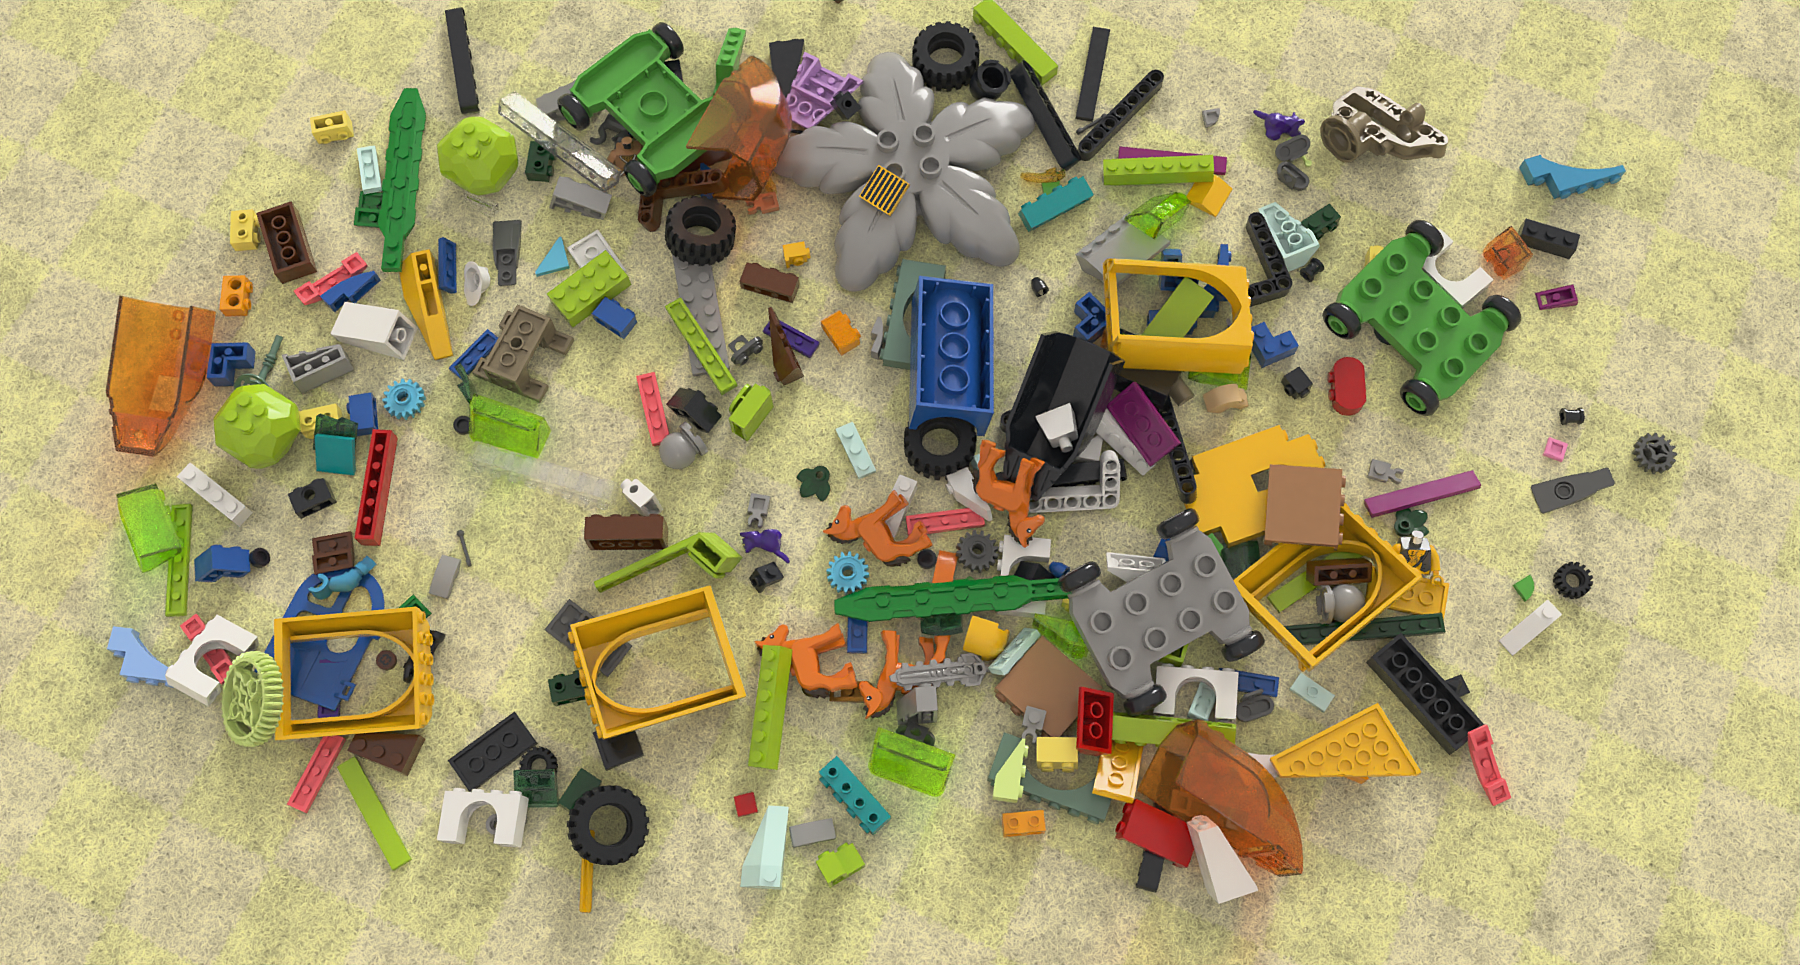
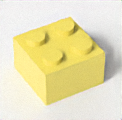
[1037,737,1078,773]

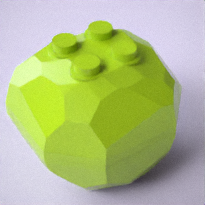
[437,117,518,196]
[213,384,301,469]

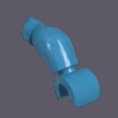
[308,556,377,600]

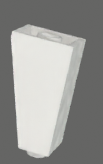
[331,302,418,360]
[1187,815,1258,904]

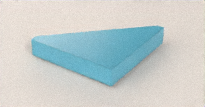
[535,237,570,277]

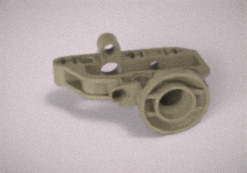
[1320,87,1448,163]

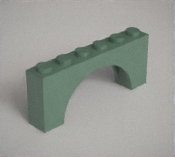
[880,259,946,370]
[987,732,1112,824]

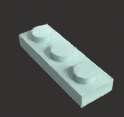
[357,146,382,194]
[836,422,876,479]
[988,628,1040,676]

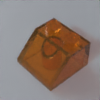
[1483,226,1533,280]

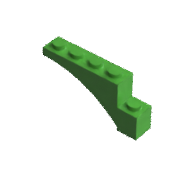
[713,28,746,96]

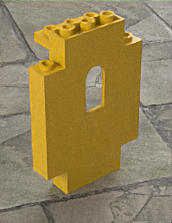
[1184,425,1326,548]

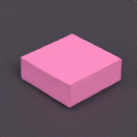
[1543,437,1568,462]

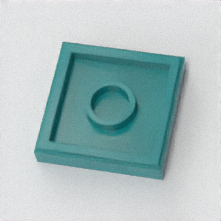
[315,434,356,475]

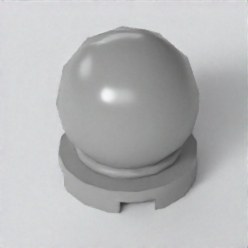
[659,421,708,470]
[1316,584,1365,624]

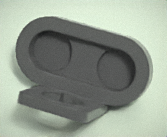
[1275,135,1310,162]
[1277,161,1310,191]
[728,335,763,366]
[1236,688,1274,722]
[896,721,935,750]

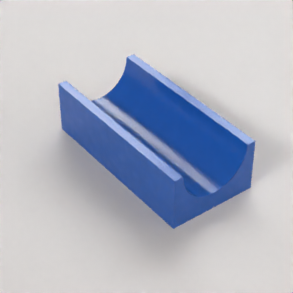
[909,276,994,436]

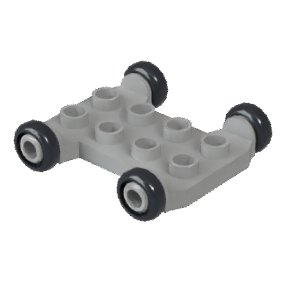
[1058,508,1265,717]

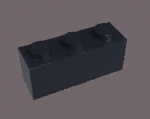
[1515,218,1580,259]

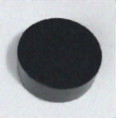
[453,416,473,435]
[249,548,270,568]
[917,549,937,569]

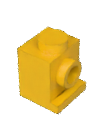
[782,241,811,269]

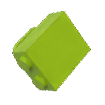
[729,383,774,442]
[687,532,743,579]

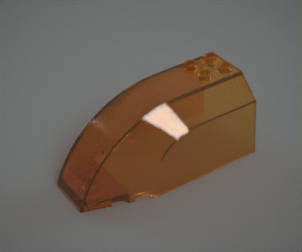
[686,56,792,201]
[106,296,216,457]
[1137,719,1303,877]

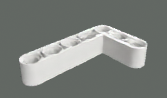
[1029,450,1120,513]

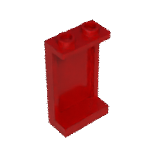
[1115,799,1194,868]

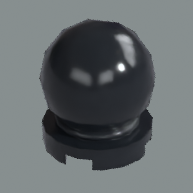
[969,59,1011,100]

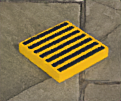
[859,165,910,217]

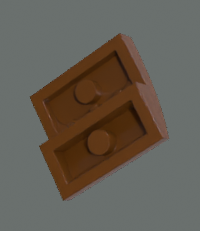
[312,531,355,575]

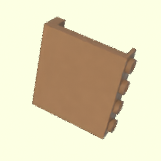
[1264,464,1346,551]
[994,636,1103,737]

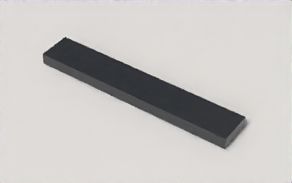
[1075,26,1110,122]

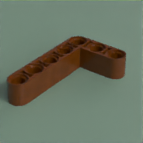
[638,169,730,232]

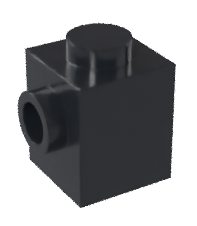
[830,90,861,120]
[1281,366,1313,400]

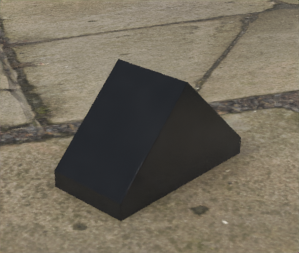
[1014,561,1056,581]

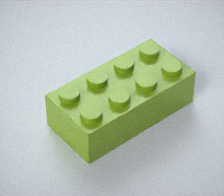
[547,250,632,328]

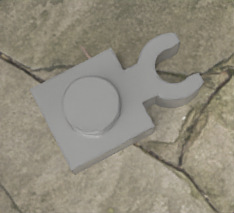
[1367,459,1404,484]
[748,493,771,528]
[1021,706,1047,744]

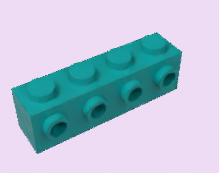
[1018,176,1094,232]
[819,756,891,835]

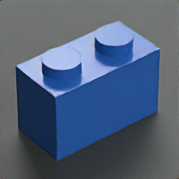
[592,297,637,339]
[346,392,378,437]

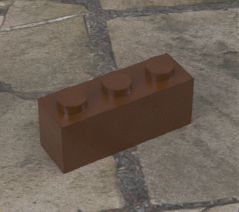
[739,262,800,303]
[1306,558,1372,586]

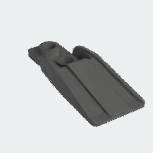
[493,220,522,286]
[1531,467,1615,514]

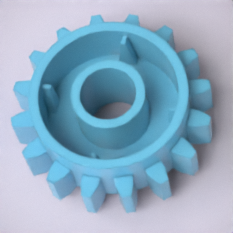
[382,378,426,420]
[826,551,869,595]

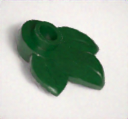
[796,466,831,502]
[1394,508,1429,537]

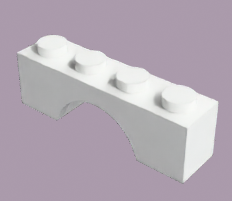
[177,463,253,527]

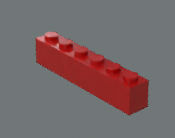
[354,429,398,546]

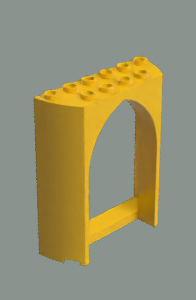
[1103,258,1254,374]
[1233,503,1422,672]
[567,586,746,740]
[274,607,434,740]

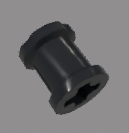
[1300,258,1324,282]
[1559,407,1585,425]

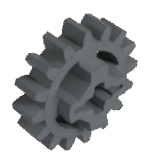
[1632,432,1677,474]

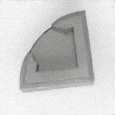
[1202,108,1220,128]

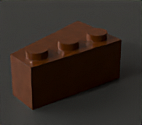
[347,733,425,776]

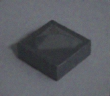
[1445,674,1470,697]

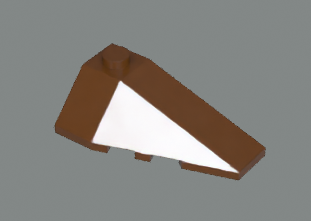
[768,307,805,385]

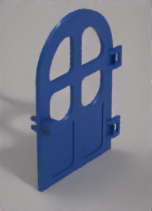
[254,567,385,712]

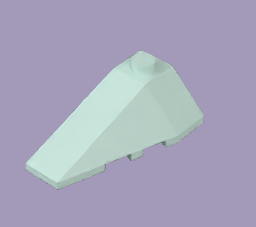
[1258,202,1320,272]
[740,805,789,890]

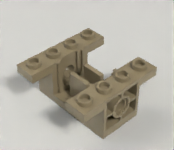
[472,304,574,403]

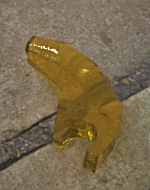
[1020,167,1065,183]

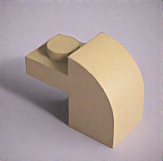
[1203,384,1249,413]

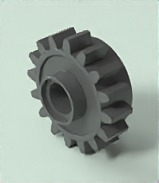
[956,530,999,573]

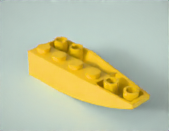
[399,249,453,360]

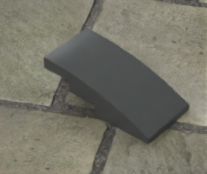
[544,599,632,677]

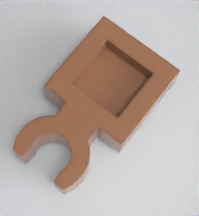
[746,191,779,215]

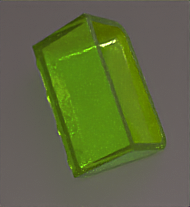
[469,393,551,461]
[116,483,184,573]
[868,727,956,797]

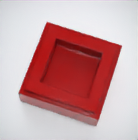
[734,792,758,817]

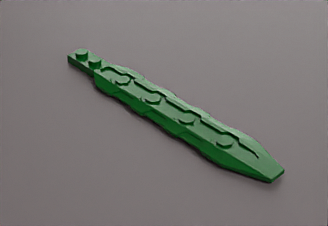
[378,88,426,272]
[834,575,1071,622]

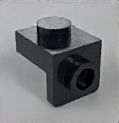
[749,562,784,593]

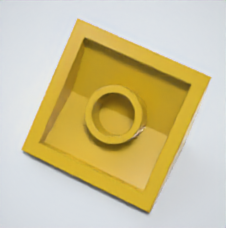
[1184,175,1233,217]

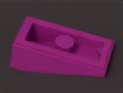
[1535,284,1578,310]

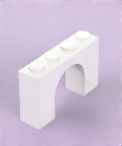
[1422,229,1493,309]
[997,535,1051,619]
[165,615,259,707]
[1154,664,1239,724]
[437,788,529,848]

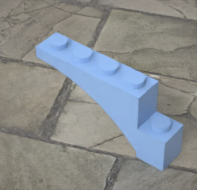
[107,626,174,688]

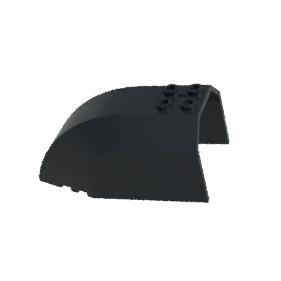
[1003,331,1125,501]

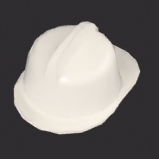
[464,261,490,306]

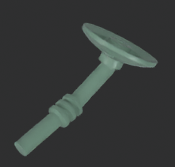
[234,335,283,390]

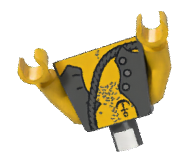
[1392,530,1444,586]

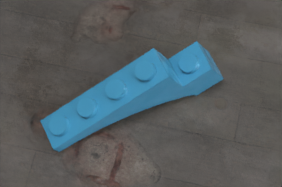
[1519,155,1626,199]

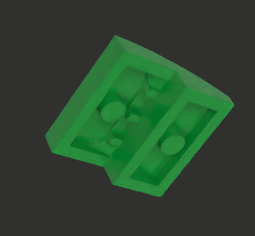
[354,191,383,228]

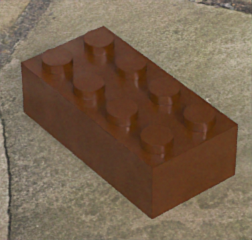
[256,201,317,284]
[584,514,668,550]

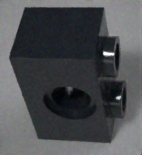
[288,478,337,519]

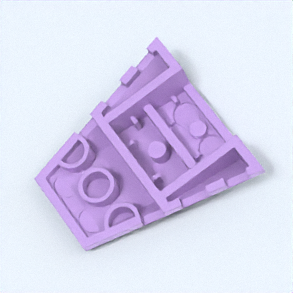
[780,52,863,129]

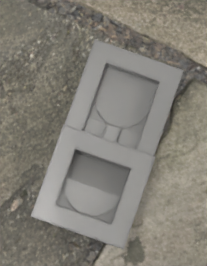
[871,317,883,360]
[429,555,461,598]
[789,818,836,848]

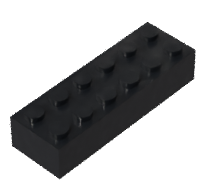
[1366,633,1485,755]

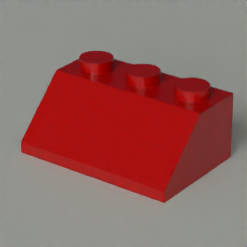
[1076,686,1114,756]

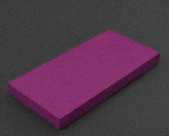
[1107,382,1181,467]

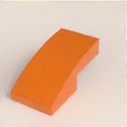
[932,550,958,583]

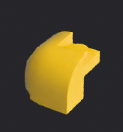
[963,615,1010,661]

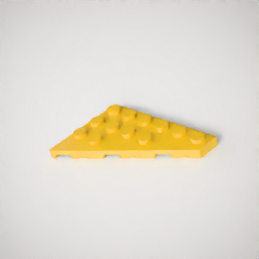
[1270,703,1421,778]

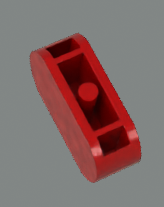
[1327,357,1367,416]

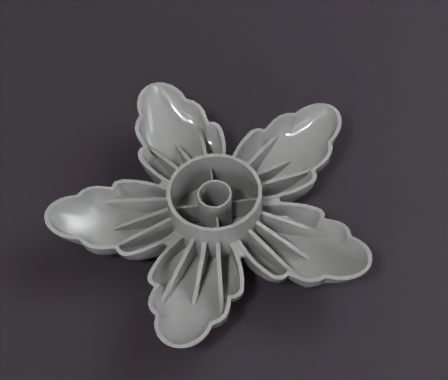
[769,52,1035,292]

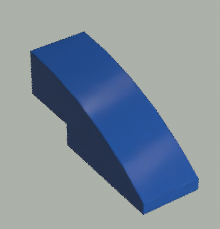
[320,271,381,312]

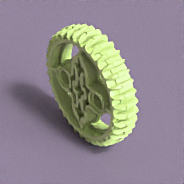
[220,651,284,747]

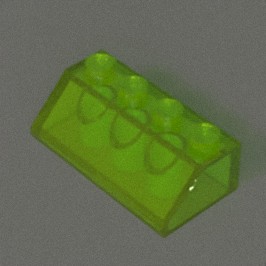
[1124,192,1191,240]

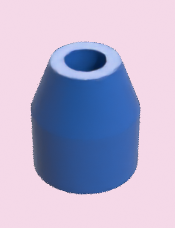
[1049,562,1070,578]

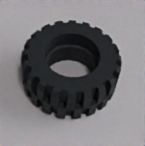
[912,21,980,92]
[665,196,736,266]
[904,417,977,480]
[567,785,650,866]

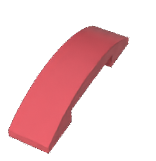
[294,252,368,305]
[180,614,233,684]
[1467,724,1511,806]

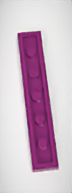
[1118,146,1227,175]
[1364,470,1481,518]

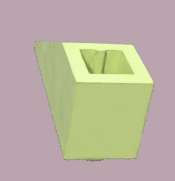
[992,739,1029,803]

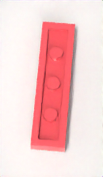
[636,372,669,446]
[906,508,985,536]
[287,735,346,813]

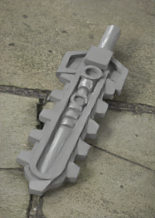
[889,653,991,691]

